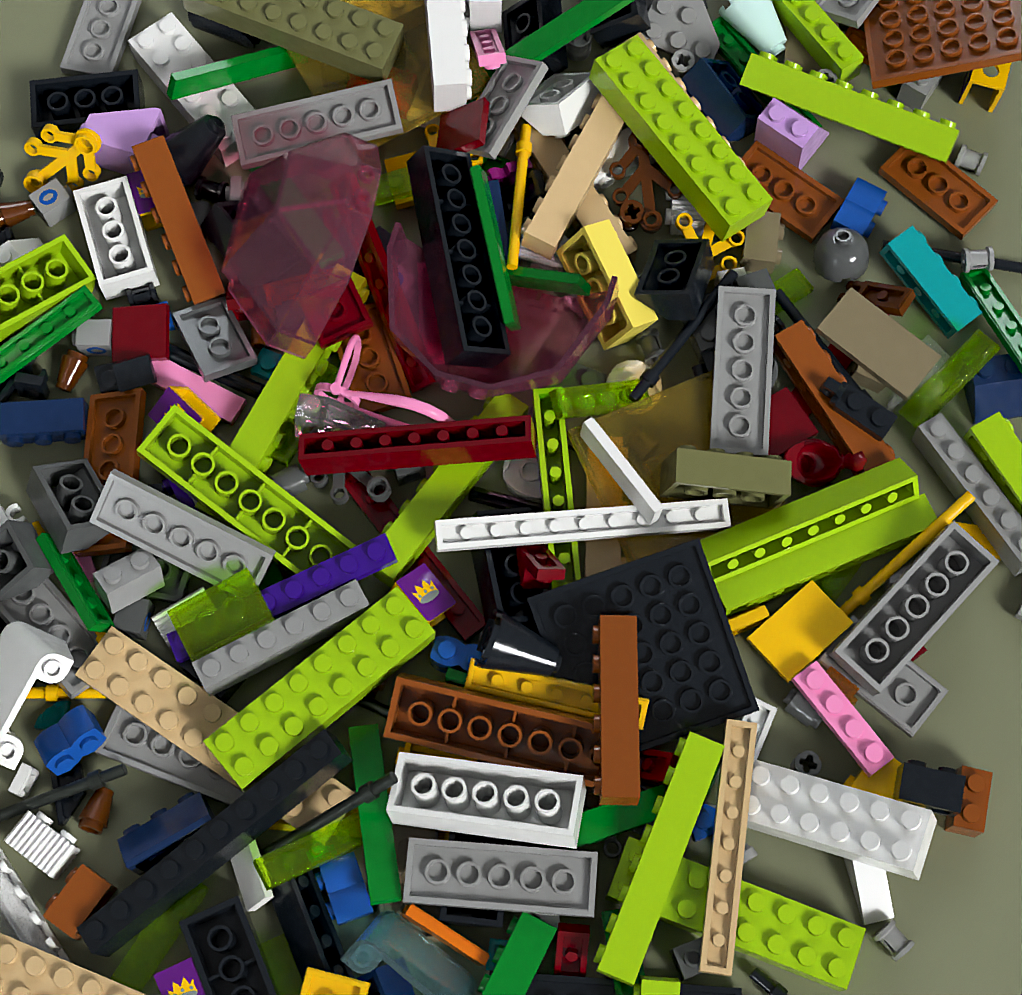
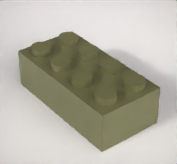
[659,445,792,509]

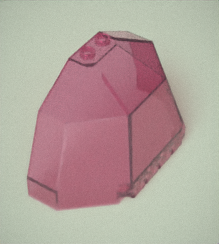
[221,132,381,359]
[387,222,619,400]

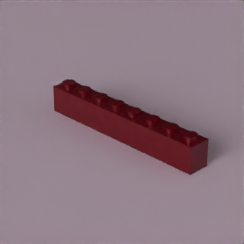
[298,415,536,476]

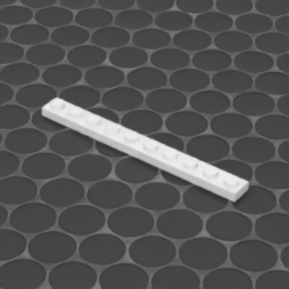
[434,498,731,552]

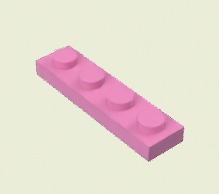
[469,28,506,70]
[791,661,895,777]

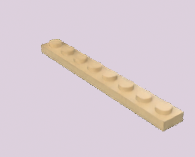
[698,719,757,977]

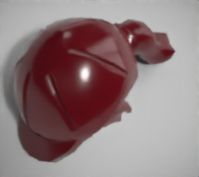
[783,438,867,487]

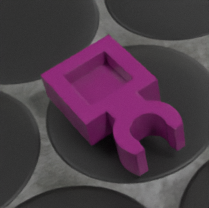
[487,158,533,187]

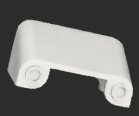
[0,621,74,770]

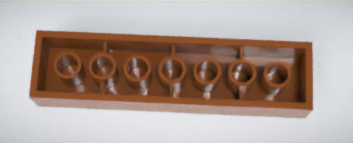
[383,672,599,787]

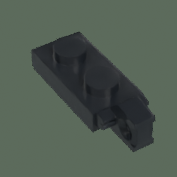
[819,377,898,442]

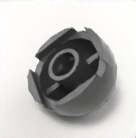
[813,227,869,282]

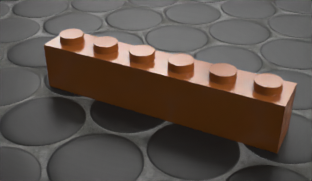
[129,135,226,305]
[773,320,896,476]
[592,615,640,806]

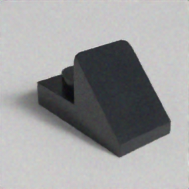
[501,169,547,221]
[94,354,157,393]

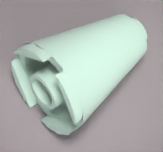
[719,0,787,56]

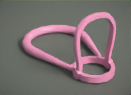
[314,334,455,427]

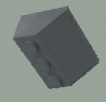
[26,458,110,554]

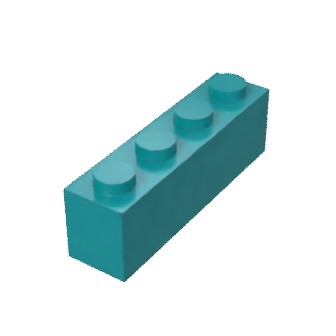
[879,225,982,339]

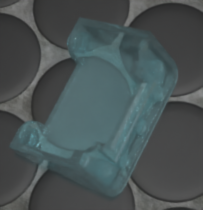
[340,910,477,995]

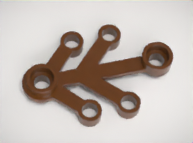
[609,132,683,234]

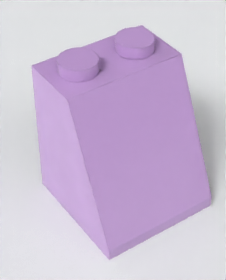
[754,98,829,170]
[80,108,170,175]

